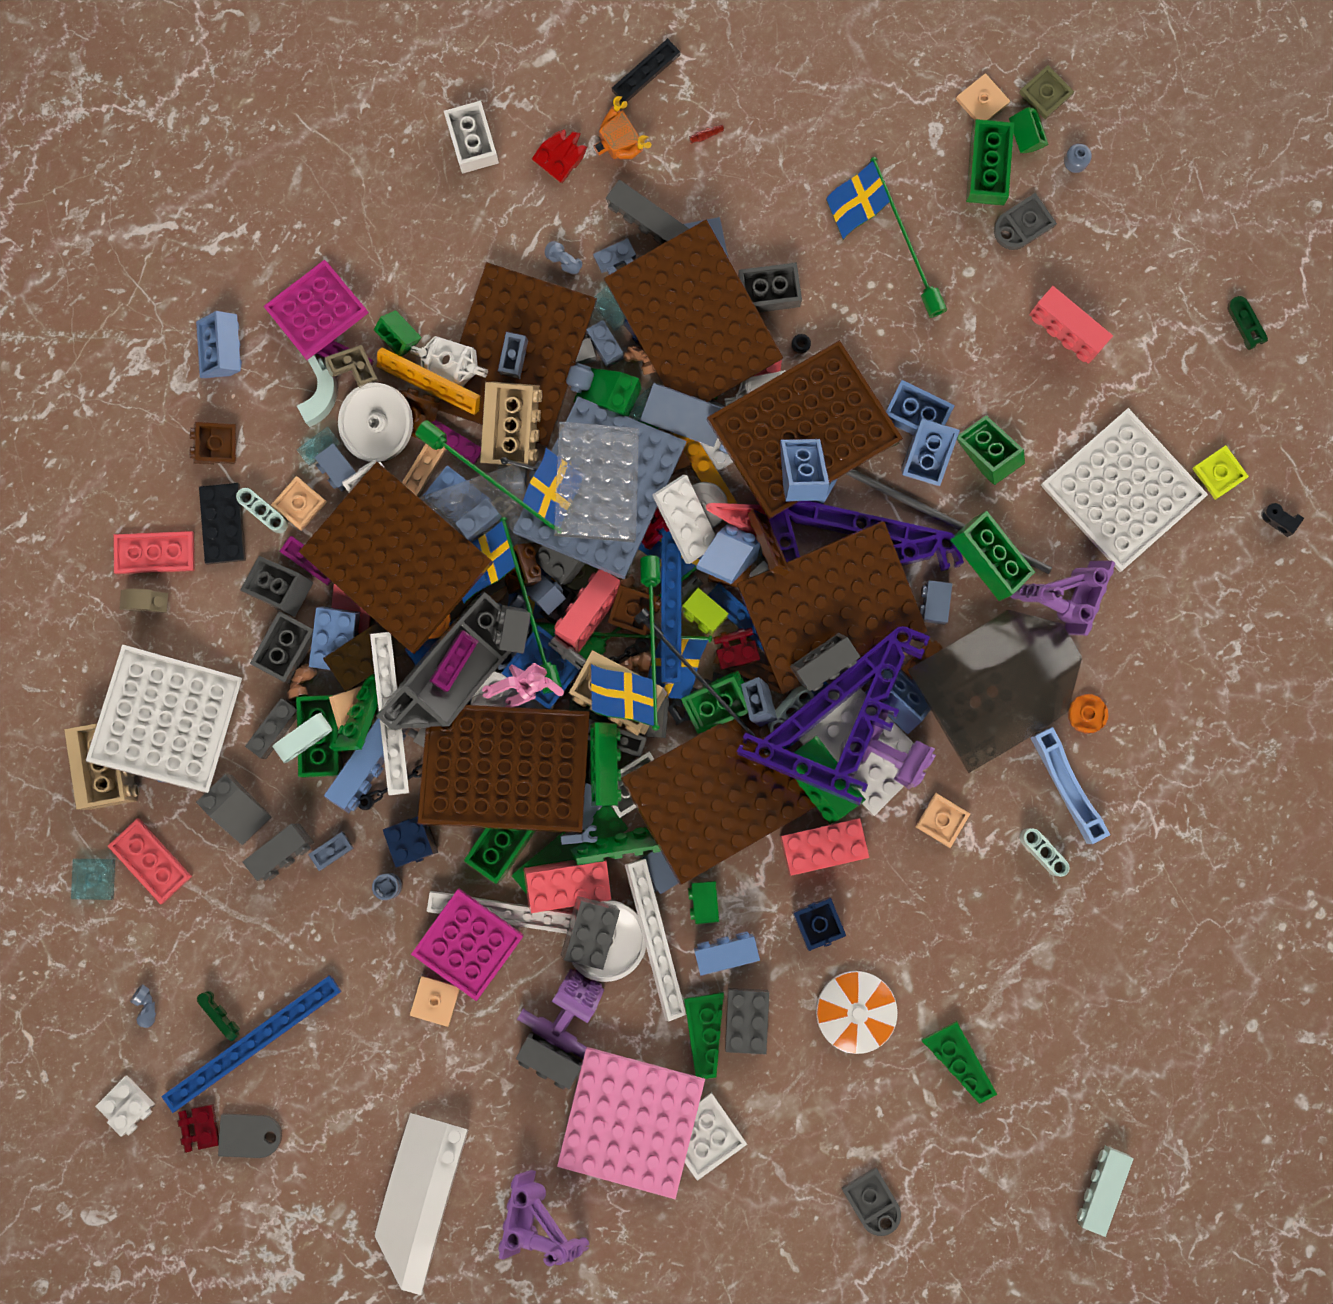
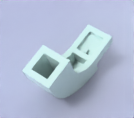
[297,355,338,427]

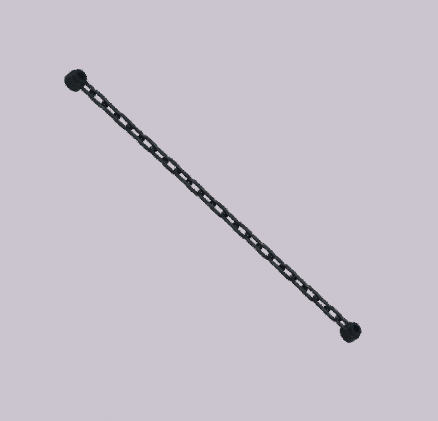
[358,638,650,810]

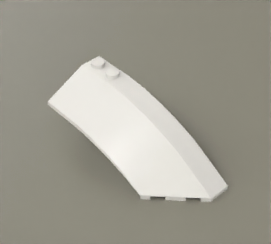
[375,1113,469,1295]

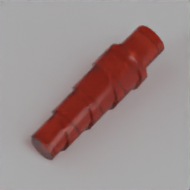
[689,125,724,144]

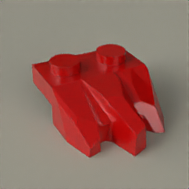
[532,129,587,183]

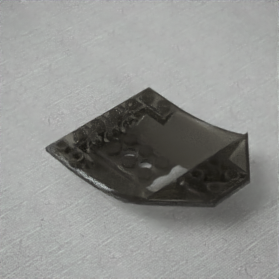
[908,609,1082,773]

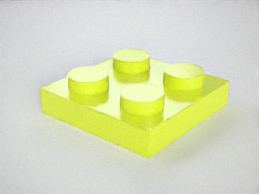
[1192,445,1249,500]

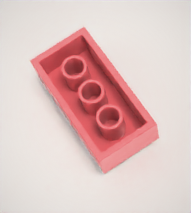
[1029,286,1113,364]
[554,569,620,653]
[780,818,869,876]
[524,859,611,913]

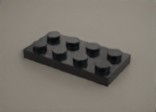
[199,483,246,565]

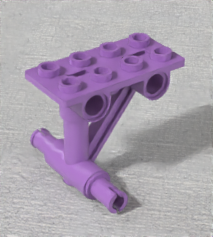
[1010,561,1115,636]
[850,711,936,789]
[517,969,605,1059]
[498,1170,589,1266]

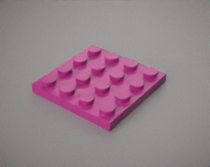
[263,260,369,360]
[411,888,524,1001]

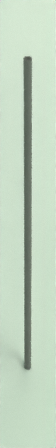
[708,400,1052,574]

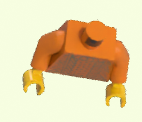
[593,96,652,159]

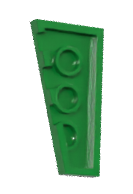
[570,827,660,865]
[921,1021,997,1104]

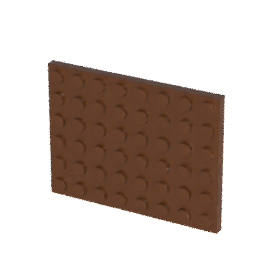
[604,219,783,402]
[438,262,597,447]
[706,340,903,519]
[299,462,494,654]
[736,521,927,694]
[418,705,589,833]
[621,713,816,885]

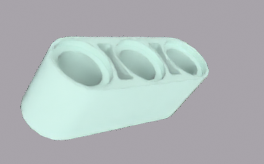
[236,488,288,533]
[768,686,814,733]
[272,713,332,763]
[1020,828,1070,877]

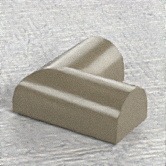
[325,345,378,388]

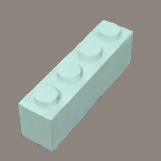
[1077,1145,1134,1237]

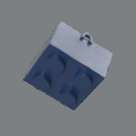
[382,816,439,867]
[792,897,846,951]

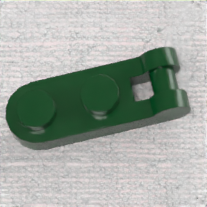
[1227,296,1268,350]
[197,991,240,1041]

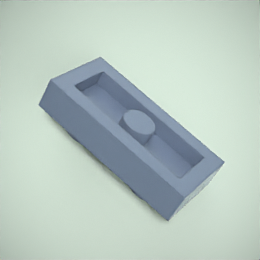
[308,832,354,871]

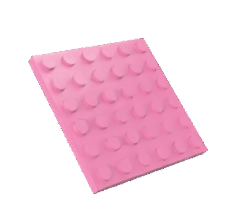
[557,1047,705,1199]

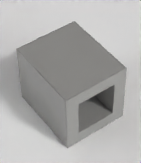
[573,338,597,366]

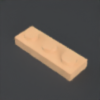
[402,444,447,496]

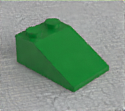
[573,368,642,417]
[957,415,1025,485]
[681,671,748,734]

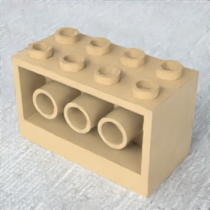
[480,382,542,466]
[569,650,667,736]
[64,724,139,810]

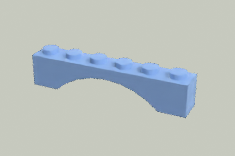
[1030,727,1110,844]

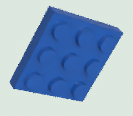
[501,626,580,709]

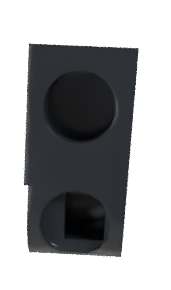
[1261,503,1304,537]
[539,585,576,623]

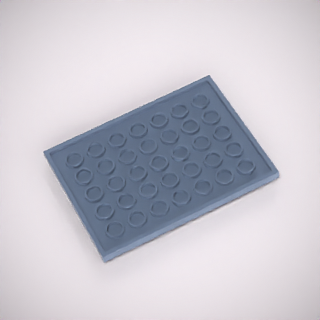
[513,397,687,579]

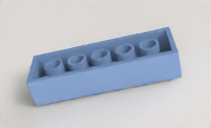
[324,718,408,813]

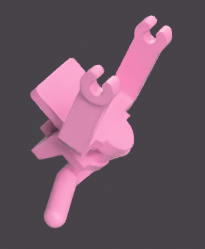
[482,663,564,707]

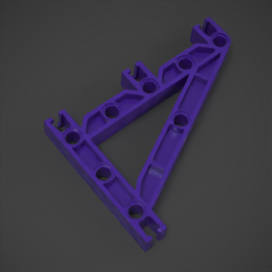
[765,501,964,571]
[737,626,930,806]

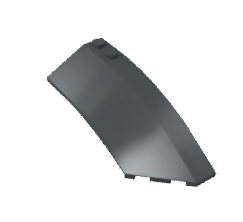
[376,590,529,730]

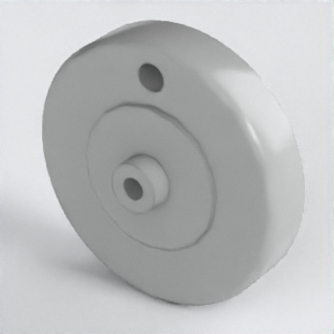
[692,482,728,528]

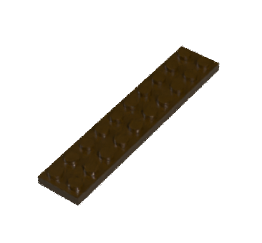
[323,576,506,692]

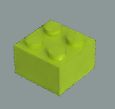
[682,588,729,636]

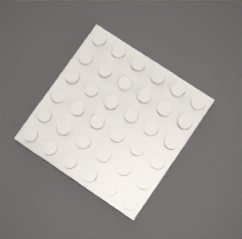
[1041,408,1208,572]
[86,644,242,793]

